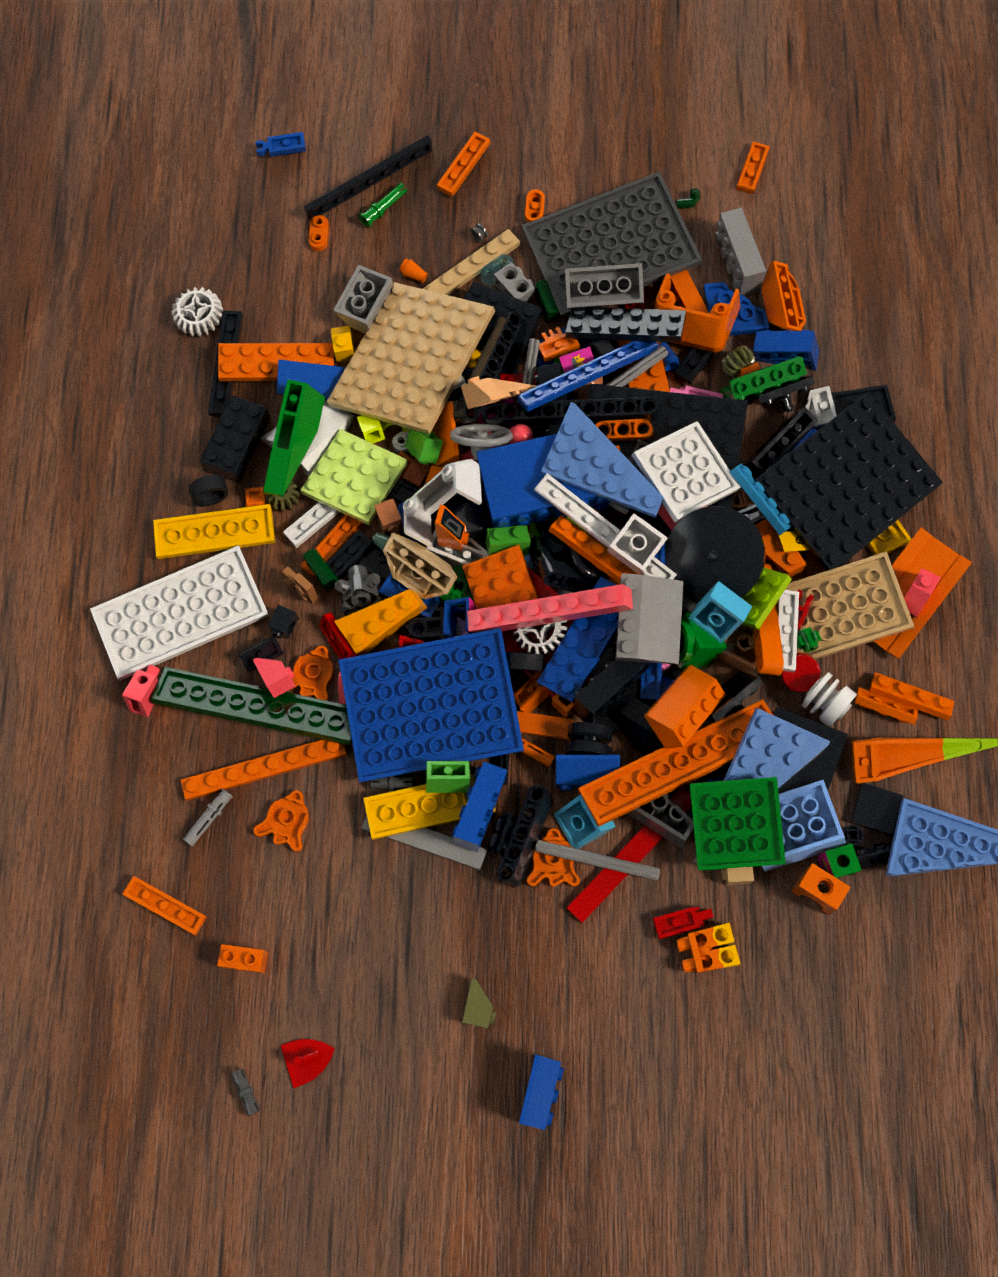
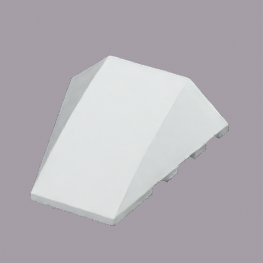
[261,400,354,476]

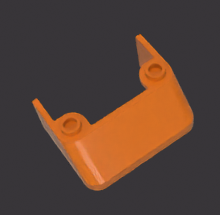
[655,273,740,352]

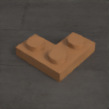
[282,566,318,604]

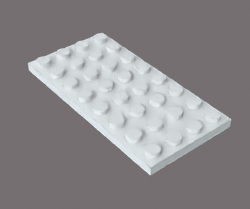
[90,545,269,681]

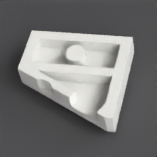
[806,386,837,430]

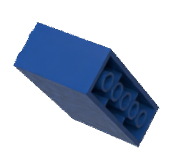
[476,434,610,528]

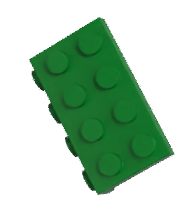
[719,356,807,400]

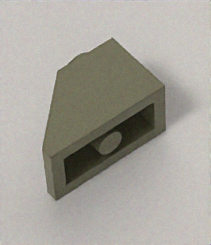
[462,979,496,1029]

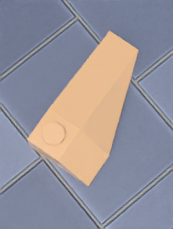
[461,376,537,409]

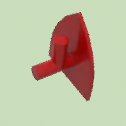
[280,1039,335,1088]

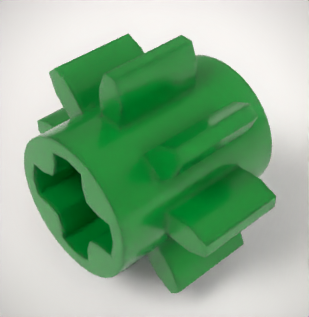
[797,627,822,653]

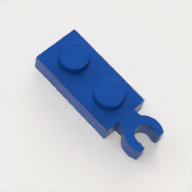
[255,132,306,157]

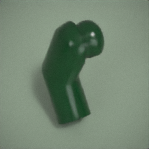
[676,188,701,209]

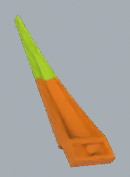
[851,738,998,783]

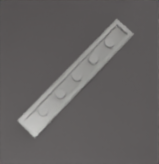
[362,815,487,870]

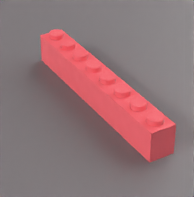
[467,584,633,633]

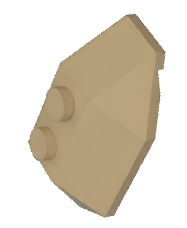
[383,533,457,599]

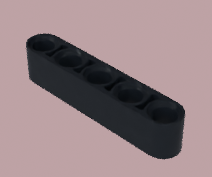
[497,784,553,888]

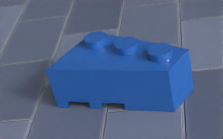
[753,330,819,371]

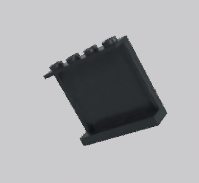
[772,707,848,794]

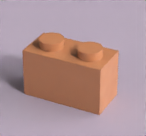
[374,498,404,536]

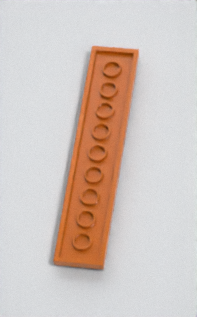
[578,699,773,827]

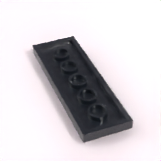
[565,307,686,342]

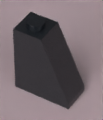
[453,497,492,551]

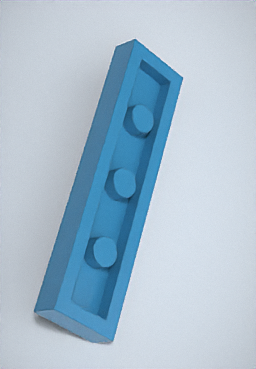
[730,463,791,535]

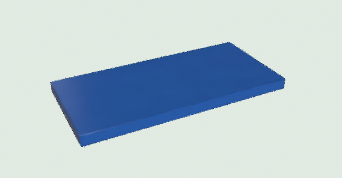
[276,359,346,400]

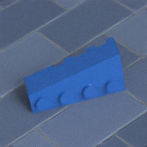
[451,762,507,852]

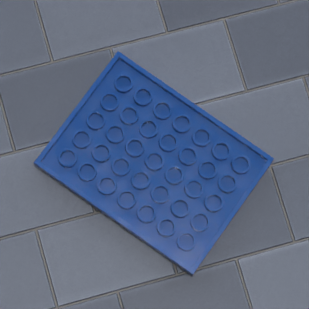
[339,628,524,783]

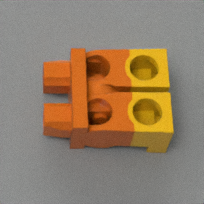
[676,923,740,974]

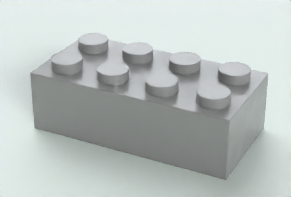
[714,208,766,296]

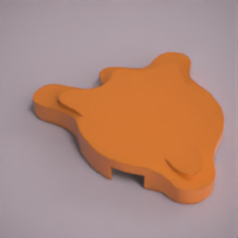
[288,646,334,701]
[253,790,309,852]
[527,828,580,887]

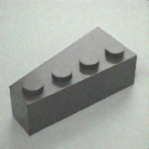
[626,794,694,849]

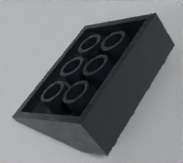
[464,281,542,364]

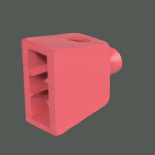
[122,665,160,717]

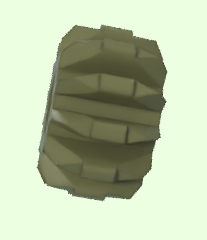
[721,345,755,377]
[266,481,300,512]

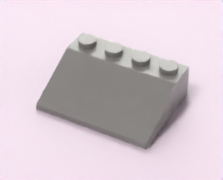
[615,573,683,664]

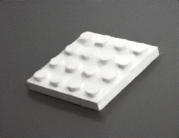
[631,421,741,523]

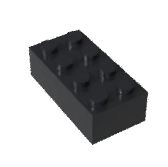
[199,395,271,483]

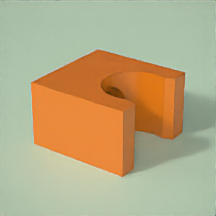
[791,863,851,915]

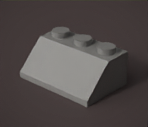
[333,265,394,334]

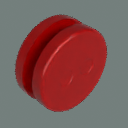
[781,653,821,692]

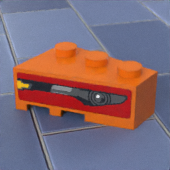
[755,519,806,578]

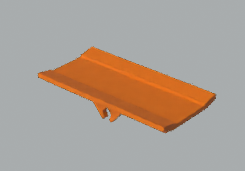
[872,527,972,659]

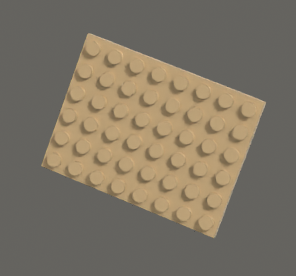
[327,282,495,434]

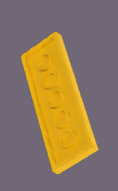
[153,504,275,559]
[363,773,495,840]

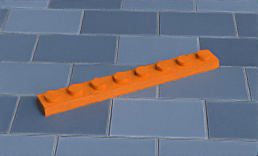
[181,740,347,801]

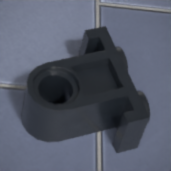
[408,607,447,642]

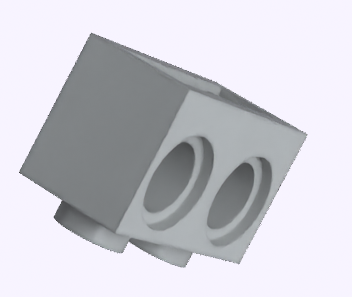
[494,262,535,302]

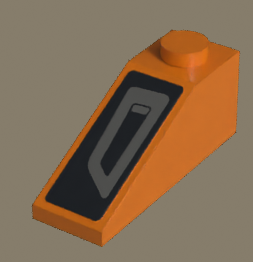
[435,504,469,551]

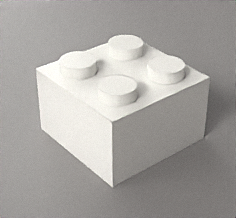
[607,514,667,575]

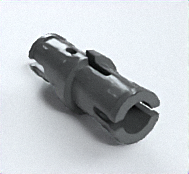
[371,776,413,791]
[230,1069,260,1117]

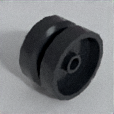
[565,722,614,755]

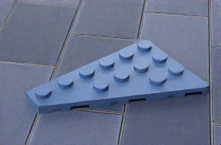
[541,402,664,518]
[723,708,830,788]
[886,798,998,877]

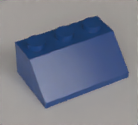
[556,755,620,792]
[519,1055,564,1130]

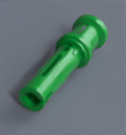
[358,183,407,228]

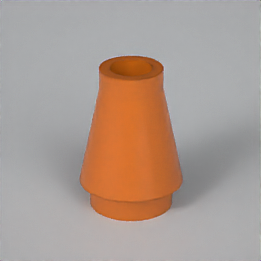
[399,258,428,283]

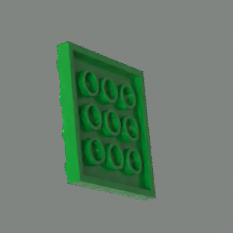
[690,777,786,871]

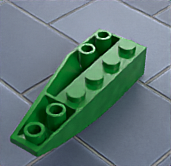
[263,379,325,497]

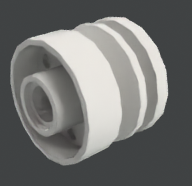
[801,672,857,727]

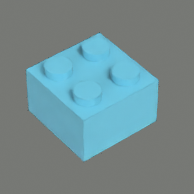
[688,581,752,643]

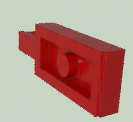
[652,907,714,940]

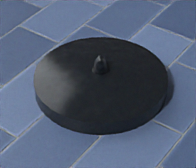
[665,506,766,603]

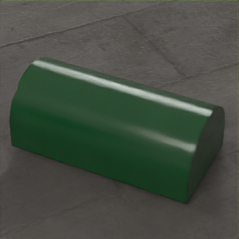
[535,280,560,323]
[303,549,338,592]

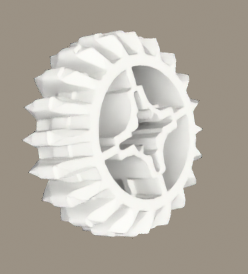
[172,287,223,337]
[513,621,568,654]

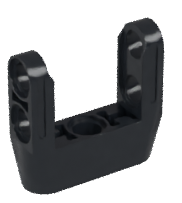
[529,536,596,592]

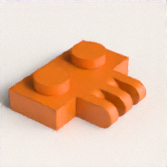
[538,327,580,363]

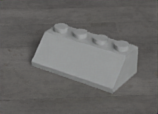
[565,263,644,308]

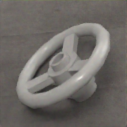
[450,424,513,460]

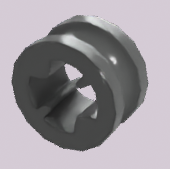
[470,223,488,242]

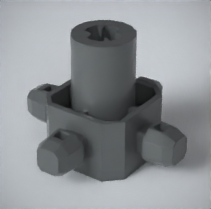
[335,565,385,615]

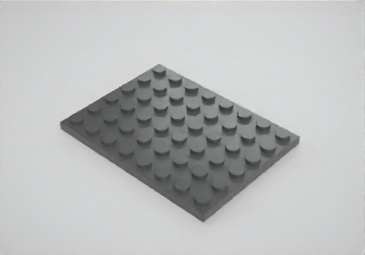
[522,171,702,319]

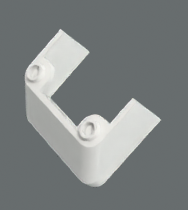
[403,459,482,547]

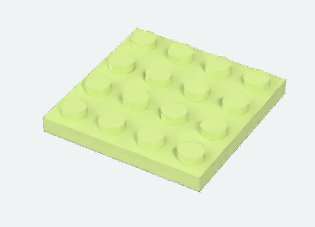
[300,429,408,525]

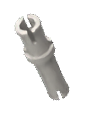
[182,788,233,847]

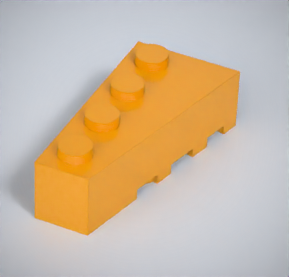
[334,589,427,655]

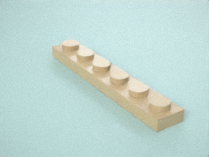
[423,229,520,295]

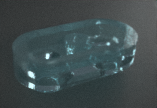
[481,254,514,285]

